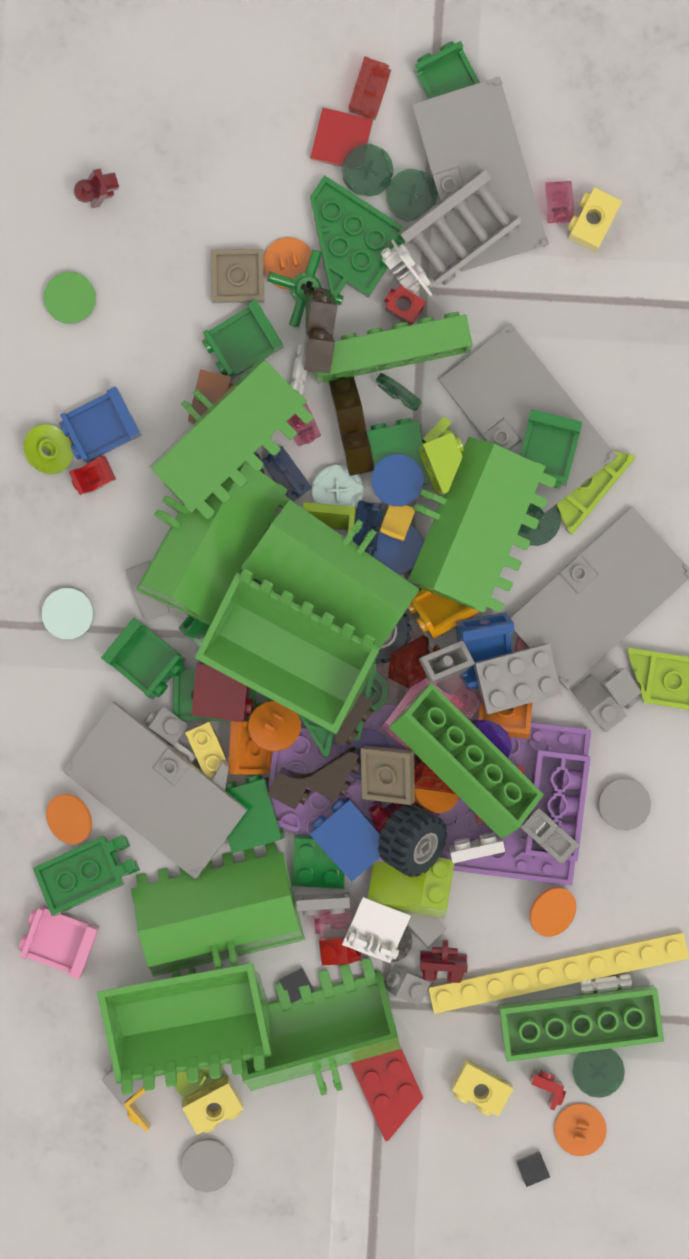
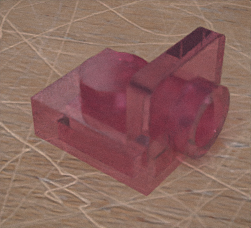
[545,181,574,224]
[287,403,321,446]
[450,686,483,721]
[314,910,351,941]

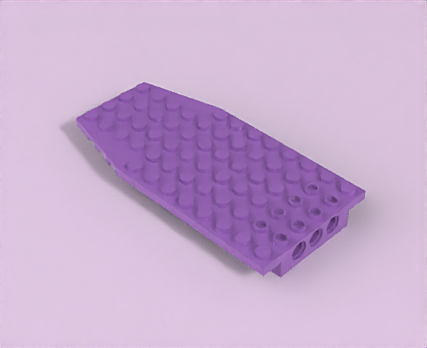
[268,704,591,886]

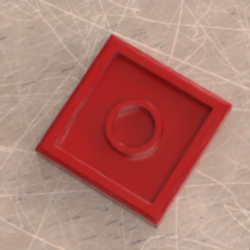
[310,107,373,172]

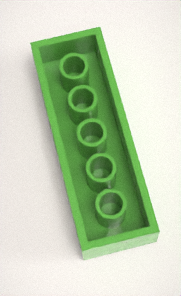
[315,312,473,384]
[389,683,544,839]
[498,985,664,1062]

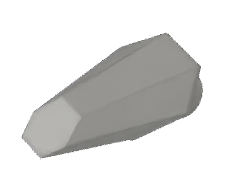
[211,760,229,790]

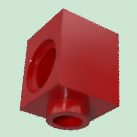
[384,285,426,326]

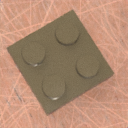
[211,249,265,303]
[361,745,415,805]

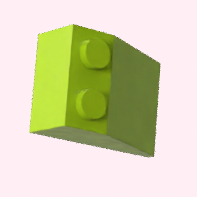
[367,857,454,918]

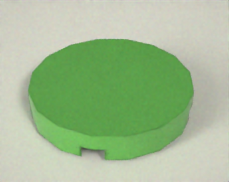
[44,272,96,324]

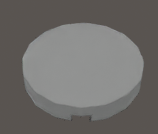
[598,778,651,831]
[181,1138,234,1193]

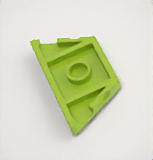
[556,450,636,535]
[627,648,689,710]

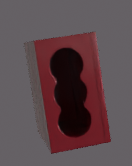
[191,661,254,722]

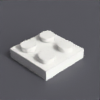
[449,832,505,863]

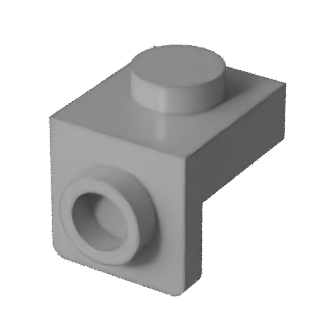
[143,707,188,747]
[385,965,431,1006]

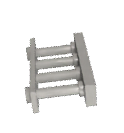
[398,169,522,285]

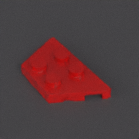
[351,1049,423,1142]

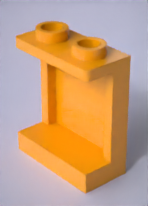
[408,590,480,639]

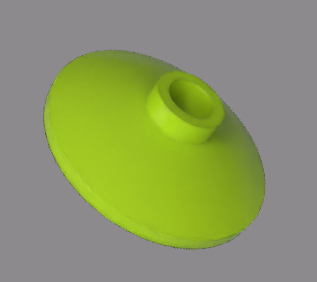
[23,424,73,475]

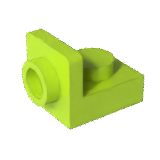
[422,416,451,443]

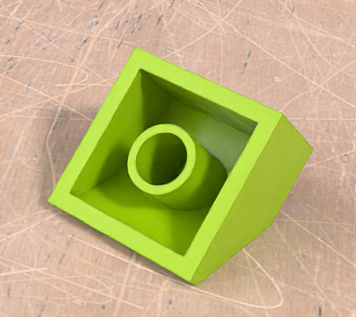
[417,432,464,496]

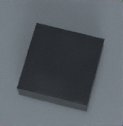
[279,967,315,1004]
[516,1151,550,1187]

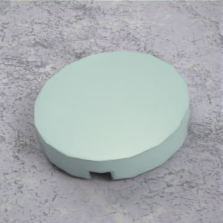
[312,465,363,509]
[42,588,94,639]

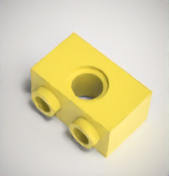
[567,187,622,252]
[185,721,229,779]
[451,1059,513,1116]
[182,1075,243,1135]

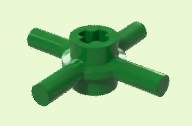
[267,249,343,328]

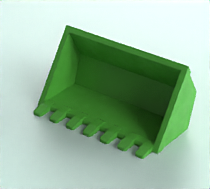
[149,359,313,519]
[408,437,556,613]
[135,461,292,625]
[241,500,420,648]
[195,569,380,734]
[131,842,305,977]
[241,957,401,1096]
[97,963,272,1095]

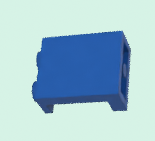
[59,386,142,463]
[456,612,514,689]
[310,797,381,882]

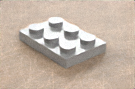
[474,643,562,715]

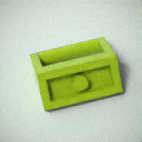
[303,502,355,541]

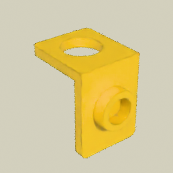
[379,505,415,542]
[124,1087,151,1132]

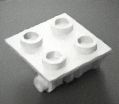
[381,240,432,296]
[342,897,411,963]

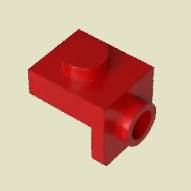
[69,456,116,495]
[319,937,362,966]
[529,1069,566,1111]

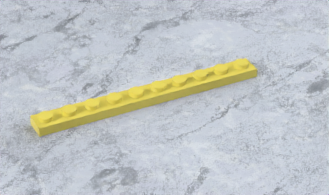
[429,932,689,1014]

